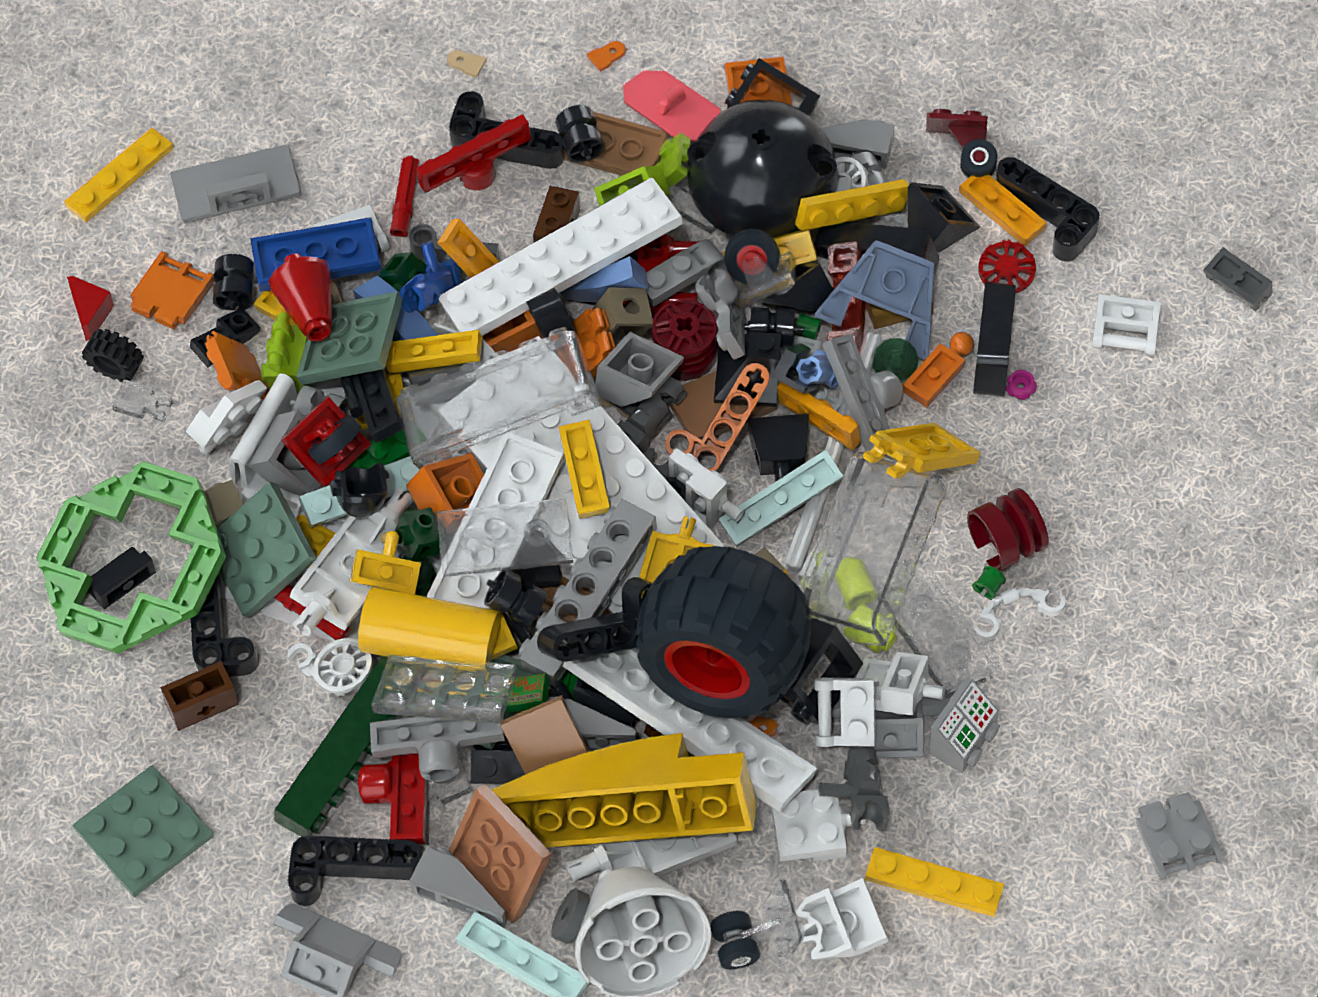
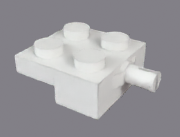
[186,380,268,455]
[669,448,744,530]
[856,652,945,715]
[771,789,866,862]

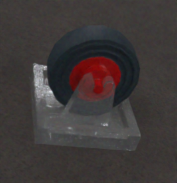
[724,229,796,310]

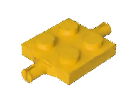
[639,516,715,597]

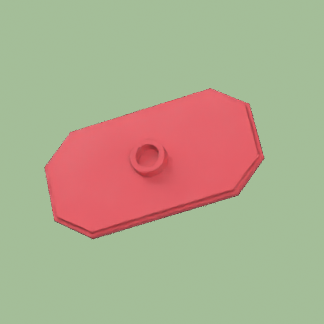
[623,70,720,142]

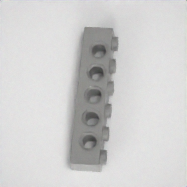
[518,498,657,688]

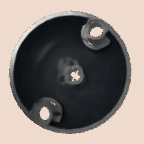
[687,100,838,238]

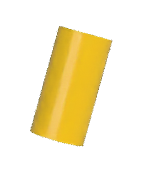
[358,587,502,676]

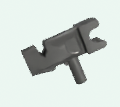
[609,377,688,454]
[819,746,890,831]

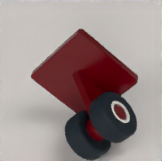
[926,109,998,178]

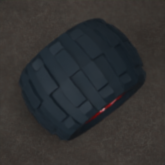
[636,546,811,718]

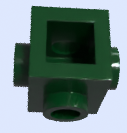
[378,252,427,293]
[394,507,447,562]

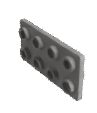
[170,145,301,223]

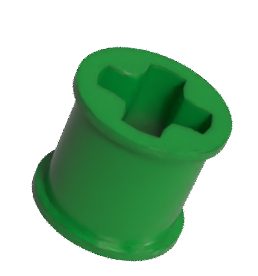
[796,312,822,340]
[972,566,1006,600]

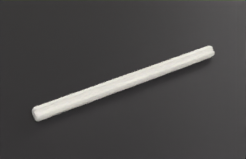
[785,332,882,572]

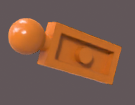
[902,332,974,408]

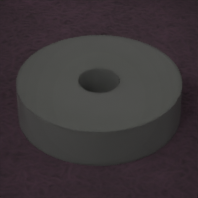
[551,888,590,944]

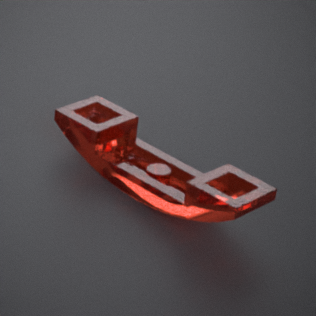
[827,241,866,354]

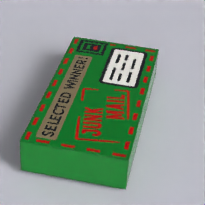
[482,673,550,714]

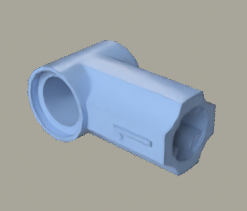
[796,349,838,389]

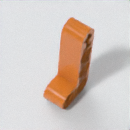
[665,363,769,471]

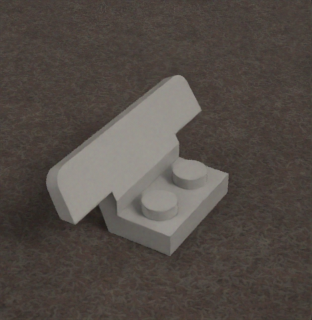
[831,691,951,758]
[273,904,401,997]

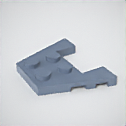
[814,240,934,360]

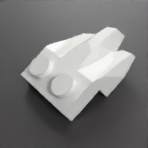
[794,878,889,961]

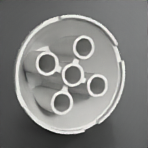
[575,866,711,997]

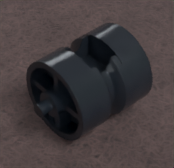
[555,105,605,163]
[213,254,255,311]
[744,307,804,349]
[484,568,546,628]

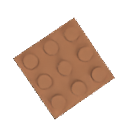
[449,784,552,923]

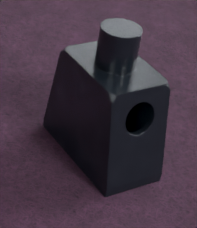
[748,414,809,482]

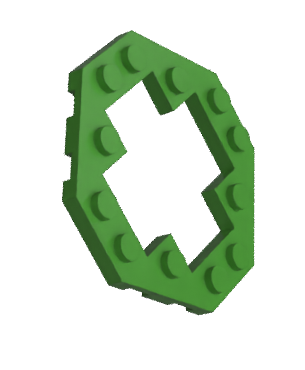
[36,461,226,654]

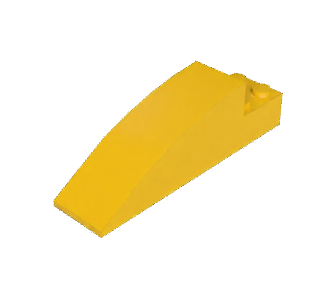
[492,733,757,848]

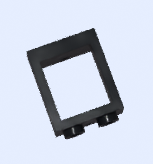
[724,58,820,117]
[780,618,864,724]

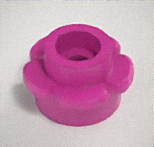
[1006,370,1037,400]

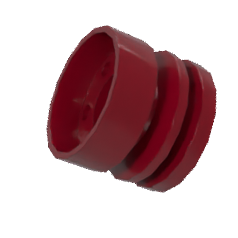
[652,299,718,381]
[967,488,1049,571]

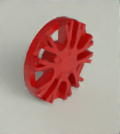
[978,240,1036,294]

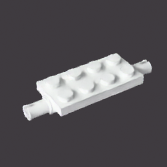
[290,488,413,636]
[565,796,759,882]

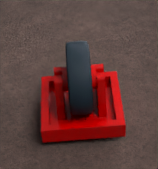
[281,397,371,488]

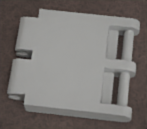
[1136,792,1224,880]

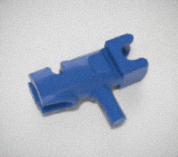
[400,241,463,313]

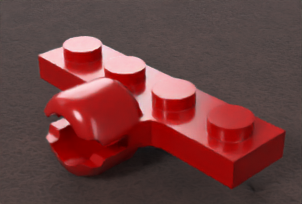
[416,114,531,193]
[358,753,427,844]

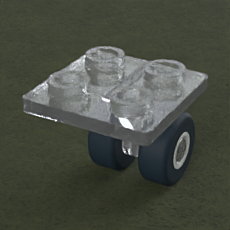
[710,879,804,970]

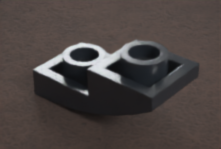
[190,307,260,368]

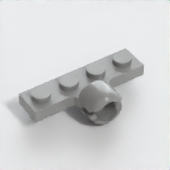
[695,269,745,360]
[822,334,903,456]
[370,705,505,783]

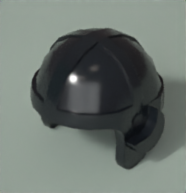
[330,462,390,518]

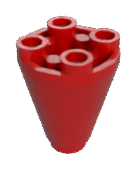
[268,253,332,342]

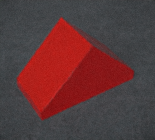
[67,276,114,341]

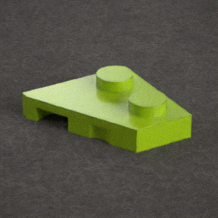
[656,132,690,189]

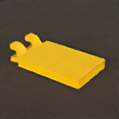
[863,422,981,479]

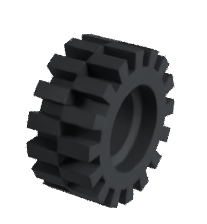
[82,329,144,383]

